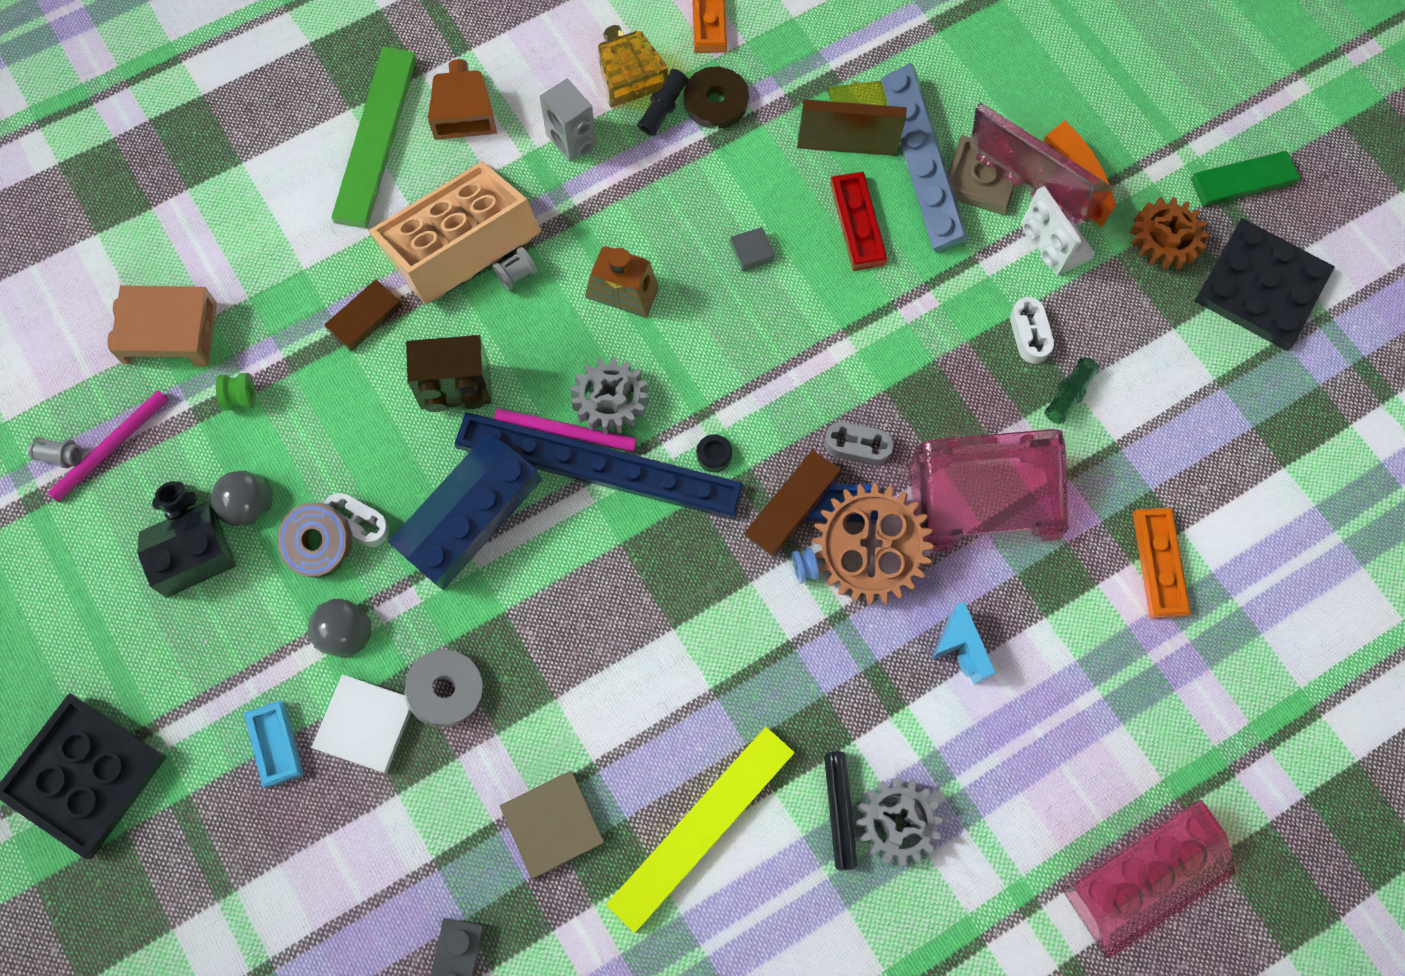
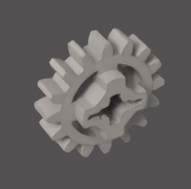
[570,358,649,434]
[855,777,943,867]

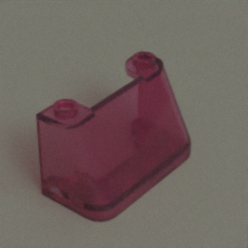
[907,429,1069,552]

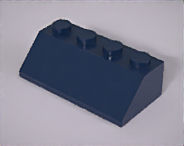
[388,433,542,591]

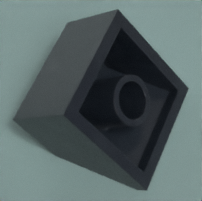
[137,501,237,598]

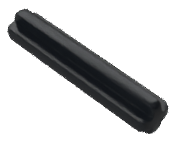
[824,751,857,871]

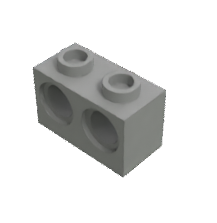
[540,78,596,162]

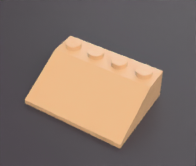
[368,161,542,305]

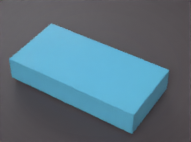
[244,700,304,789]

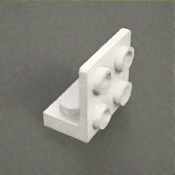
[1021,186,1095,276]

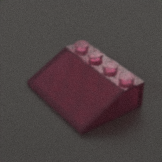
[970,102,1113,224]

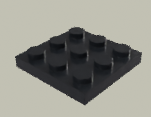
[1194,218,1335,351]
[0,693,167,860]

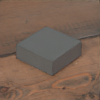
[730,227,775,271]

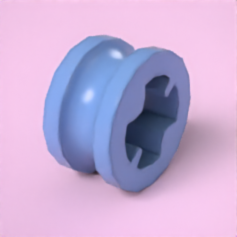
[792,547,819,584]

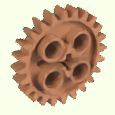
[812,483,935,604]

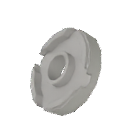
[404,649,483,728]

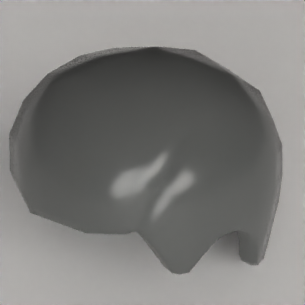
[210,470,273,526]
[307,598,371,658]

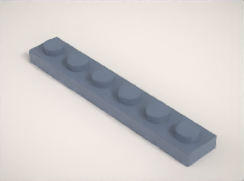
[881,63,969,253]

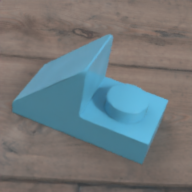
[931,602,996,685]

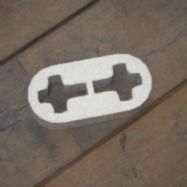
[1010,297,1054,364]
[324,493,389,547]

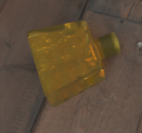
[597,25,668,108]

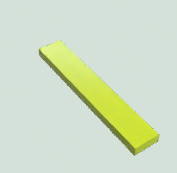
[606,726,795,933]

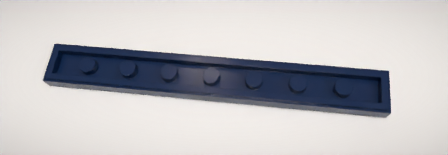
[454,412,743,520]

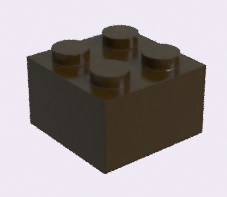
[406,335,492,412]

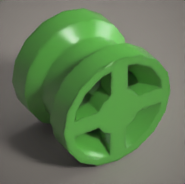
[216,373,256,411]

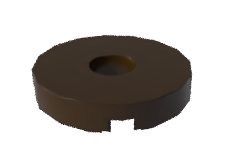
[683,66,749,129]

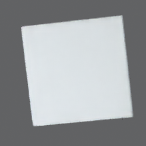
[311,674,411,774]

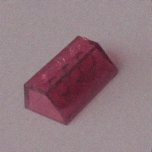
[1060,800,1236,959]

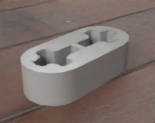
[824,422,893,465]

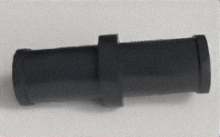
[637,69,689,136]

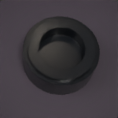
[696,434,732,472]

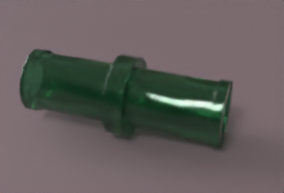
[1044,357,1099,424]

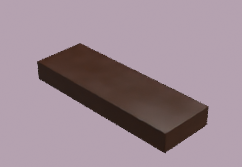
[744,449,842,558]

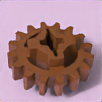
[1130,197,1209,270]

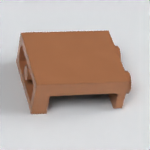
[107,285,217,366]

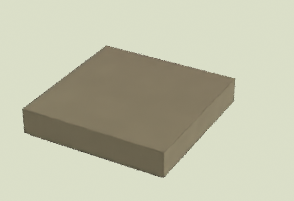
[948,135,1025,216]
[499,771,605,880]

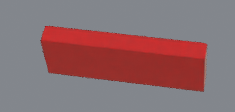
[830,171,888,271]

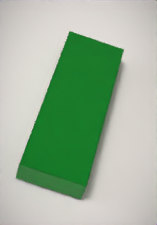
[1191,150,1300,207]

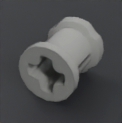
[492,247,538,291]

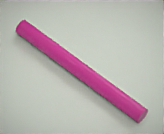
[47,390,168,502]
[494,408,637,452]

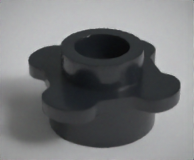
[152,481,197,520]

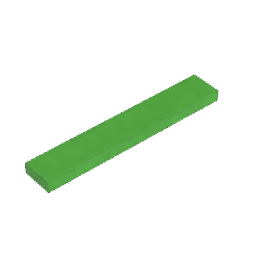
[332,47,417,228]

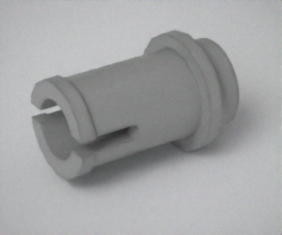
[28,437,82,469]

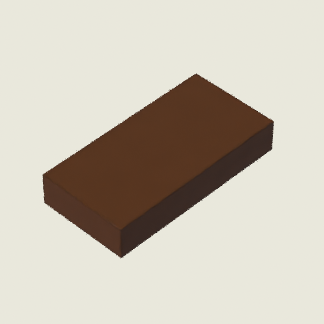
[324,279,402,352]

